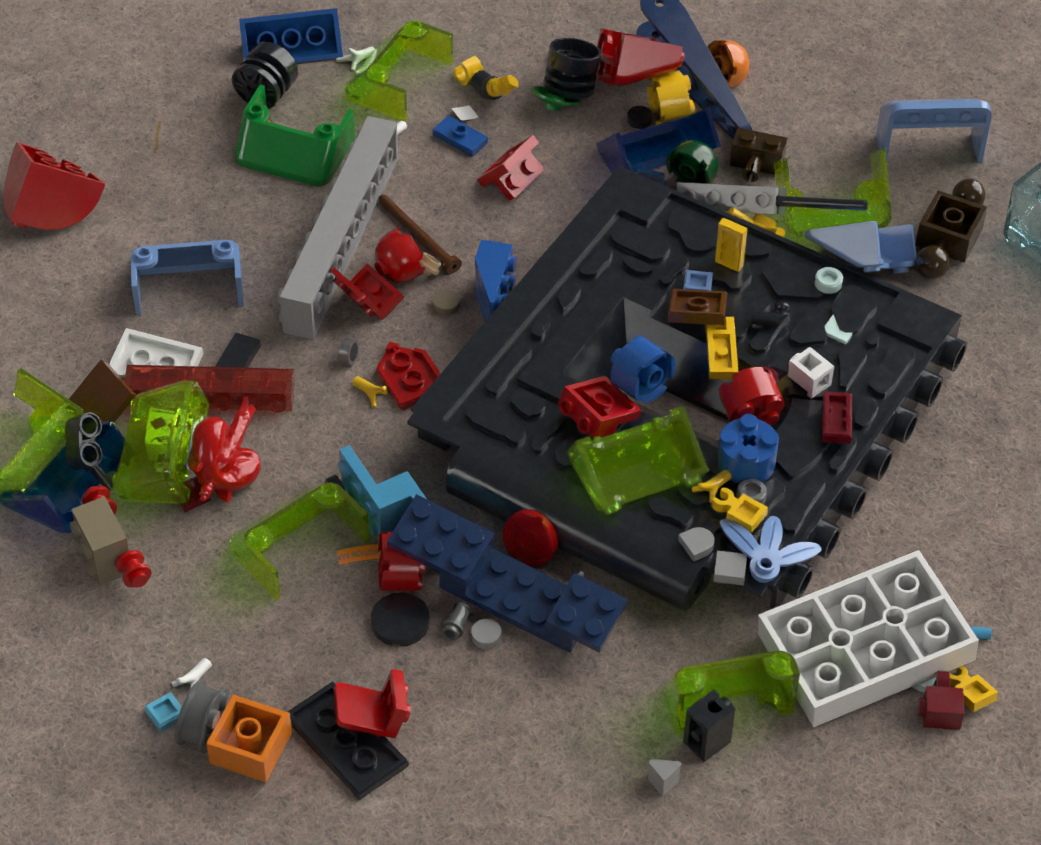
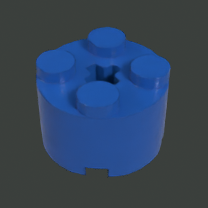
[611,335,676,403]
[718,414,779,484]

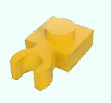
[712,487,768,533]
[948,666,998,713]

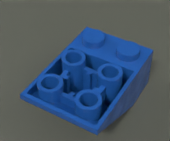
[475,239,517,322]

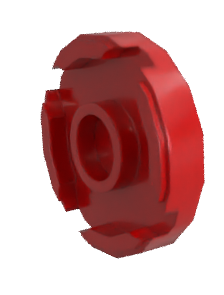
[502,509,558,567]

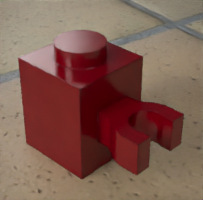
[917,671,964,730]

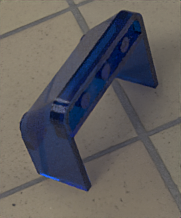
[596,107,721,173]

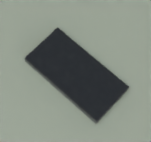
[287,682,409,800]

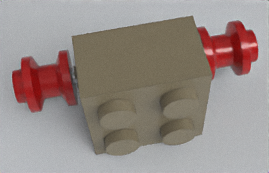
[70,486,152,588]

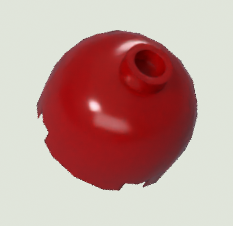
[374,228,425,283]

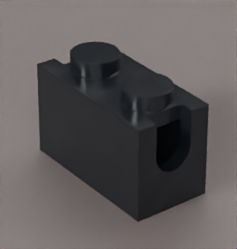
[683,689,735,762]

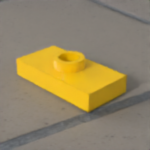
[715,218,747,272]

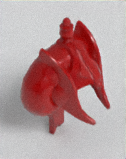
[188,396,261,503]

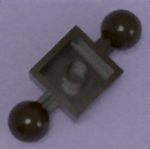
[915,178,987,279]

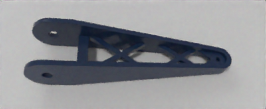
[636,0,753,140]

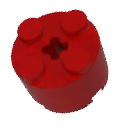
[718,367,784,426]
[378,532,425,591]

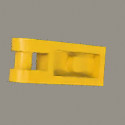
[705,317,738,379]

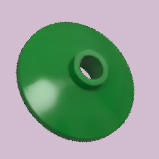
[531,86,579,111]

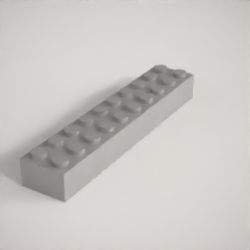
[277,116,398,340]

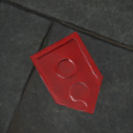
[376,341,441,410]

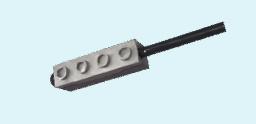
[672,182,868,215]

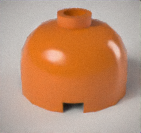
[708,40,750,89]

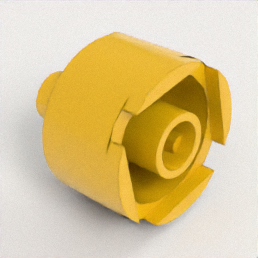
[647,71,695,126]

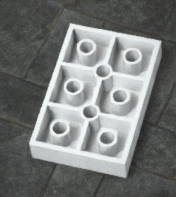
[758,550,979,728]

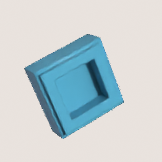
[144,692,182,733]

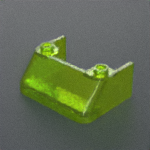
[344,20,453,122]
[774,149,892,237]
[0,368,84,492]
[229,483,370,600]

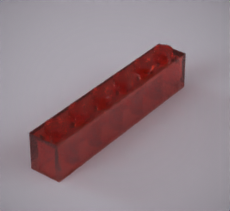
[124,365,295,413]

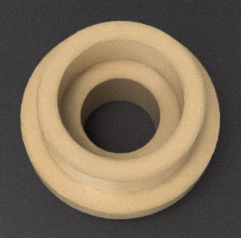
[419,252,441,276]

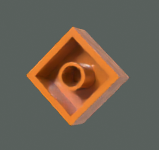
[206,694,292,783]

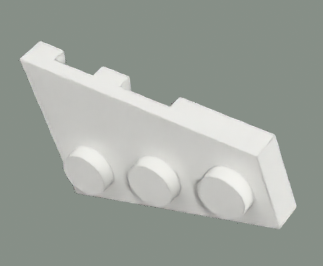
[109,328,204,377]

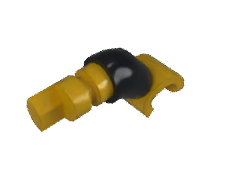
[453,55,518,100]

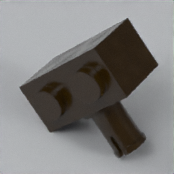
[730,128,788,182]

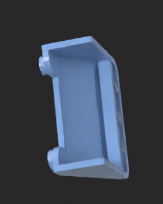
[803,221,916,274]

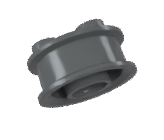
[175,679,233,754]

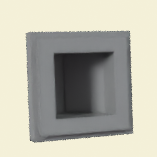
[648,759,681,796]

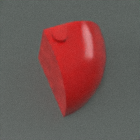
[3,142,105,230]

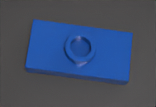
[433,115,488,157]

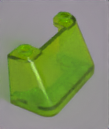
[113,381,209,504]
[567,406,709,515]
[663,651,800,735]

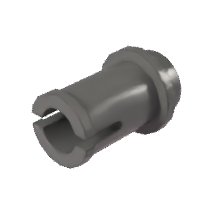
[441,601,472,640]

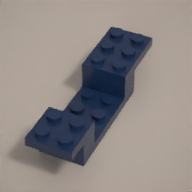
[387,494,628,653]

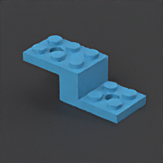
[337,445,426,539]

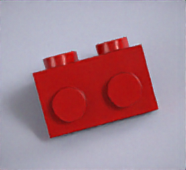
[330,263,404,320]
[334,669,411,739]

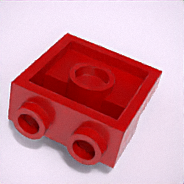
[558,376,642,439]

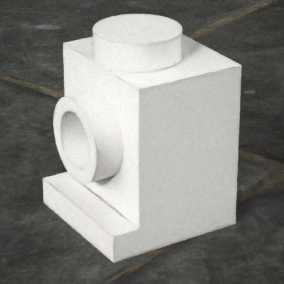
[788,347,834,399]

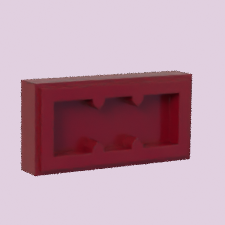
[822,391,852,444]

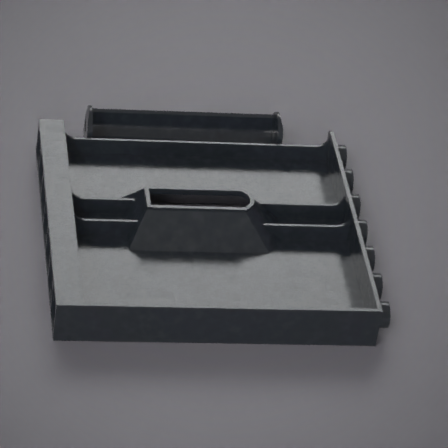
[407,166,967,611]

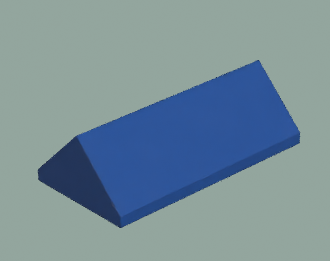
[239,8,343,63]

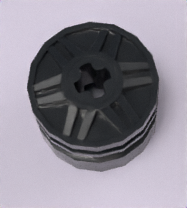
[543,38,601,99]
[232,42,298,109]

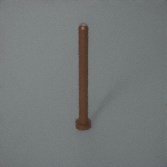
[378,194,462,275]

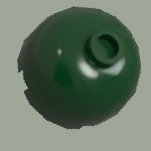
[666,140,719,184]

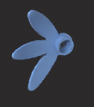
[720,516,822,583]

